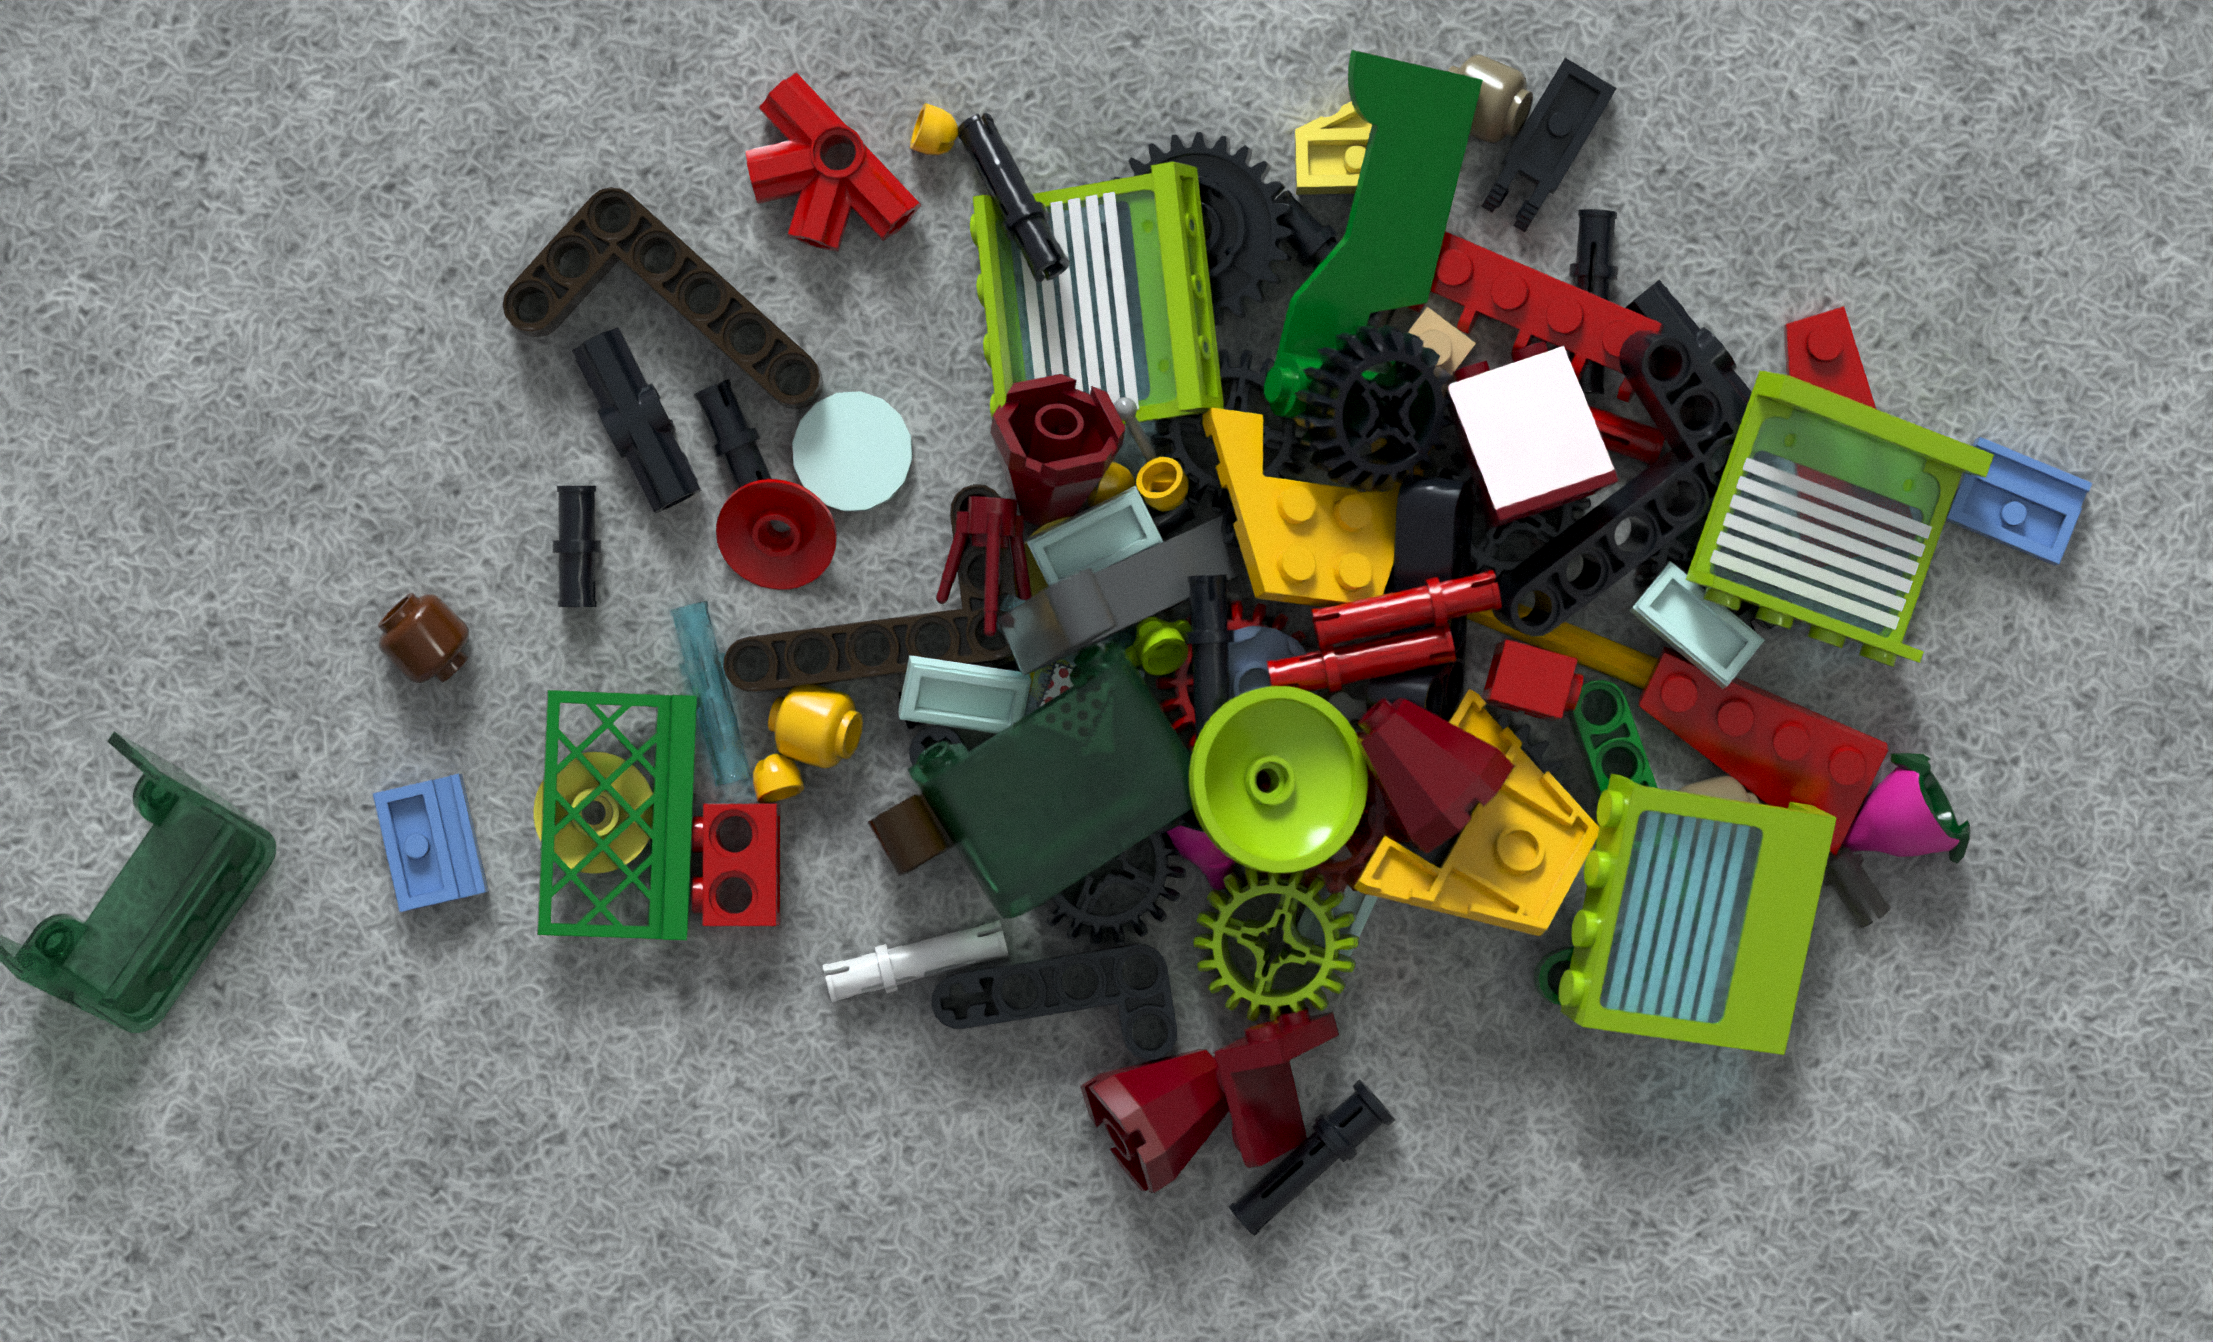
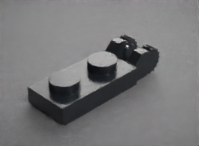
[1481,57,1617,232]

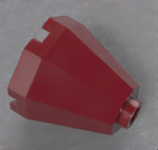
[990,374,1126,527]
[1356,698,1515,854]
[1080,1049,1230,1193]

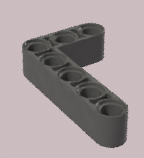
[997,515,1247,676]

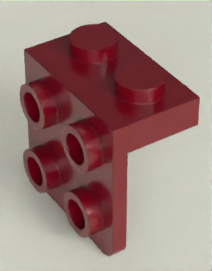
[1214,1007,1339,1168]

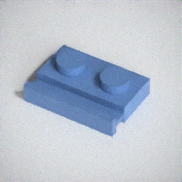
[1946,437,2092,566]
[373,774,489,912]

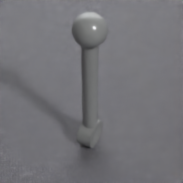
[1114,397,1158,462]

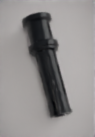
[1229,1079,1396,1236]

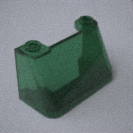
[907,637,1193,919]

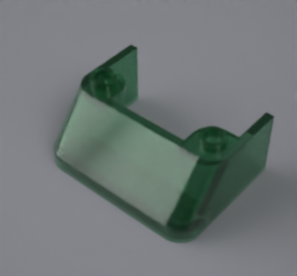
[0,731,276,1033]

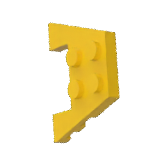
[1202,408,1431,607]
[1354,688,1599,936]

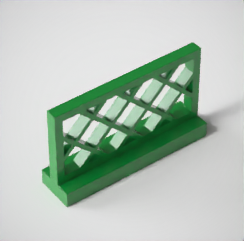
[537,690,697,940]

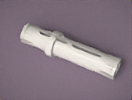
[823,920,1009,1002]

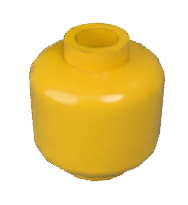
[768,684,863,768]

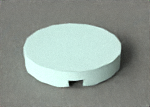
[792,391,913,512]

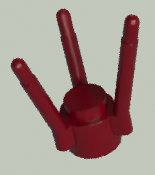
[936,496,1032,637]

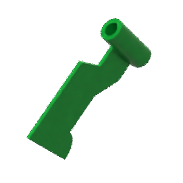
[1264,49,1483,421]

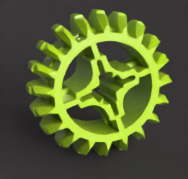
[1193,867,1359,1021]

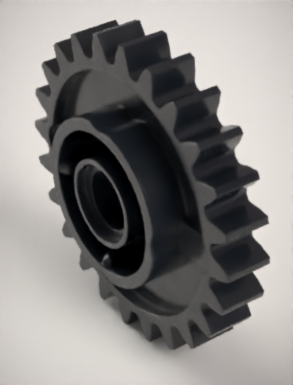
[1100,132,1295,327]

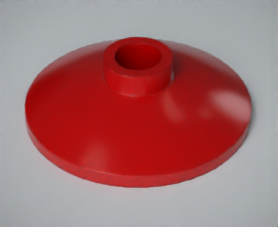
[716,479,837,590]

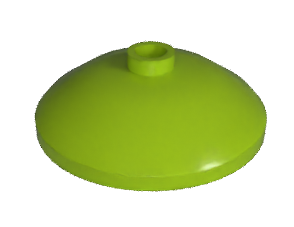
[1189,686,1368,873]

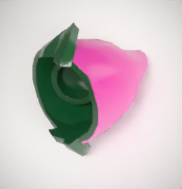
[1842,753,1971,864]

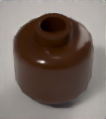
[378,593,469,683]

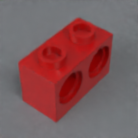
[1481,639,1584,721]
[692,804,780,926]

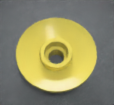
[533,752,653,874]

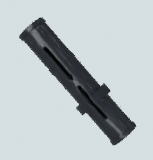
[958,113,1070,282]
[1569,209,1618,394]
[1185,575,1234,741]

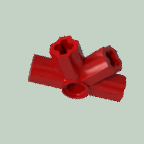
[745,72,921,252]

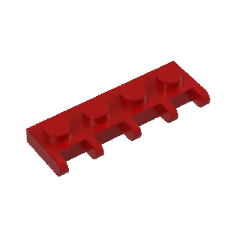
[1408,231,1664,403]

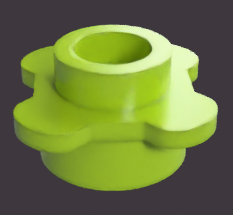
[1124,617,1191,675]

